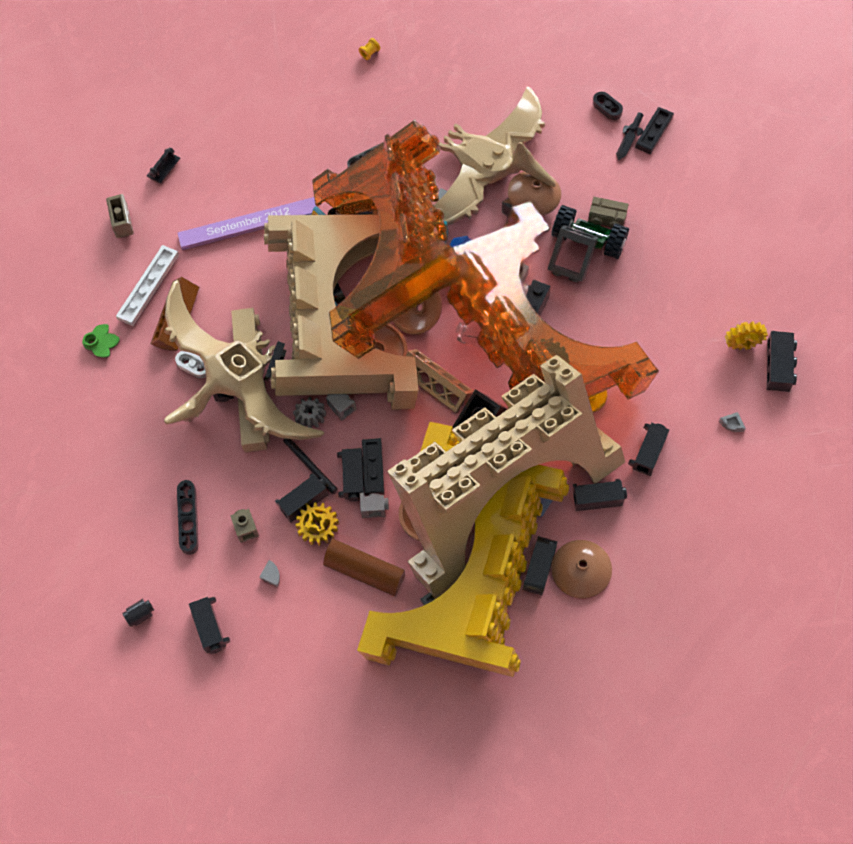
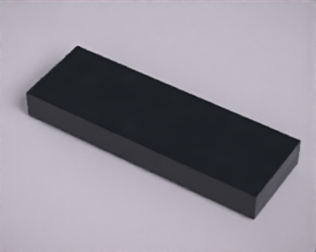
[635,107,674,154]
[362,438,384,496]

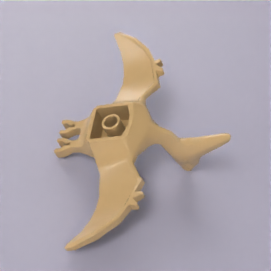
[415,86,556,228]
[164,280,324,440]

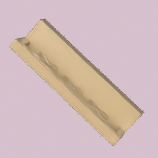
[406,349,474,412]

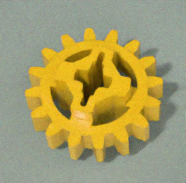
[725,321,768,350]
[295,502,339,546]

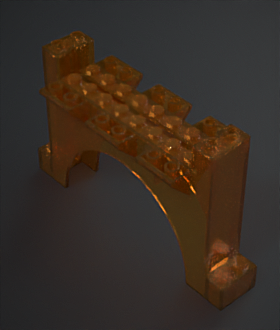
[312,120,467,359]
[422,201,659,400]

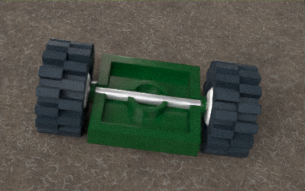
[551,205,629,259]

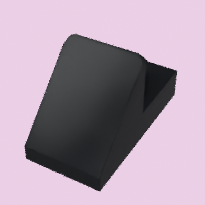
[264,341,287,381]

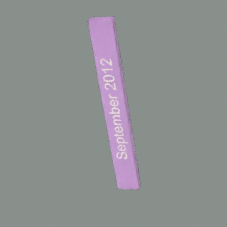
[178,197,318,250]

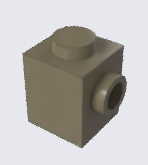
[230,509,259,543]

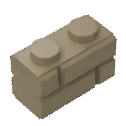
[106,194,134,238]
[588,197,629,229]

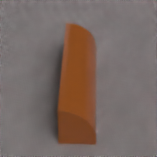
[150,277,200,351]
[323,538,405,597]

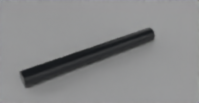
[283,438,338,494]

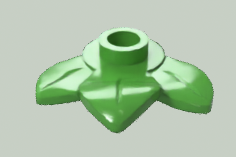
[82,324,120,358]

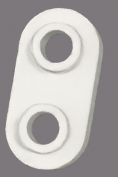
[175,351,206,378]

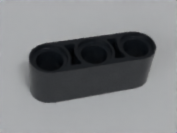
[523,536,558,596]

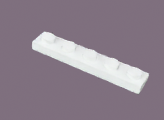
[116,245,179,326]

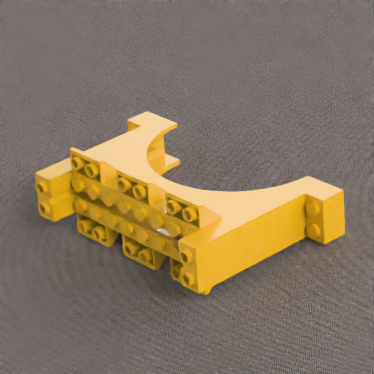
[357,422,569,677]

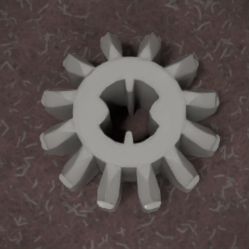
[293,397,326,428]

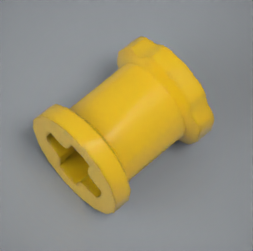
[358,38,381,60]

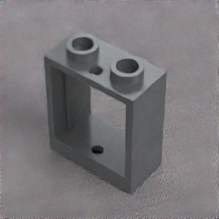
[547,225,599,282]

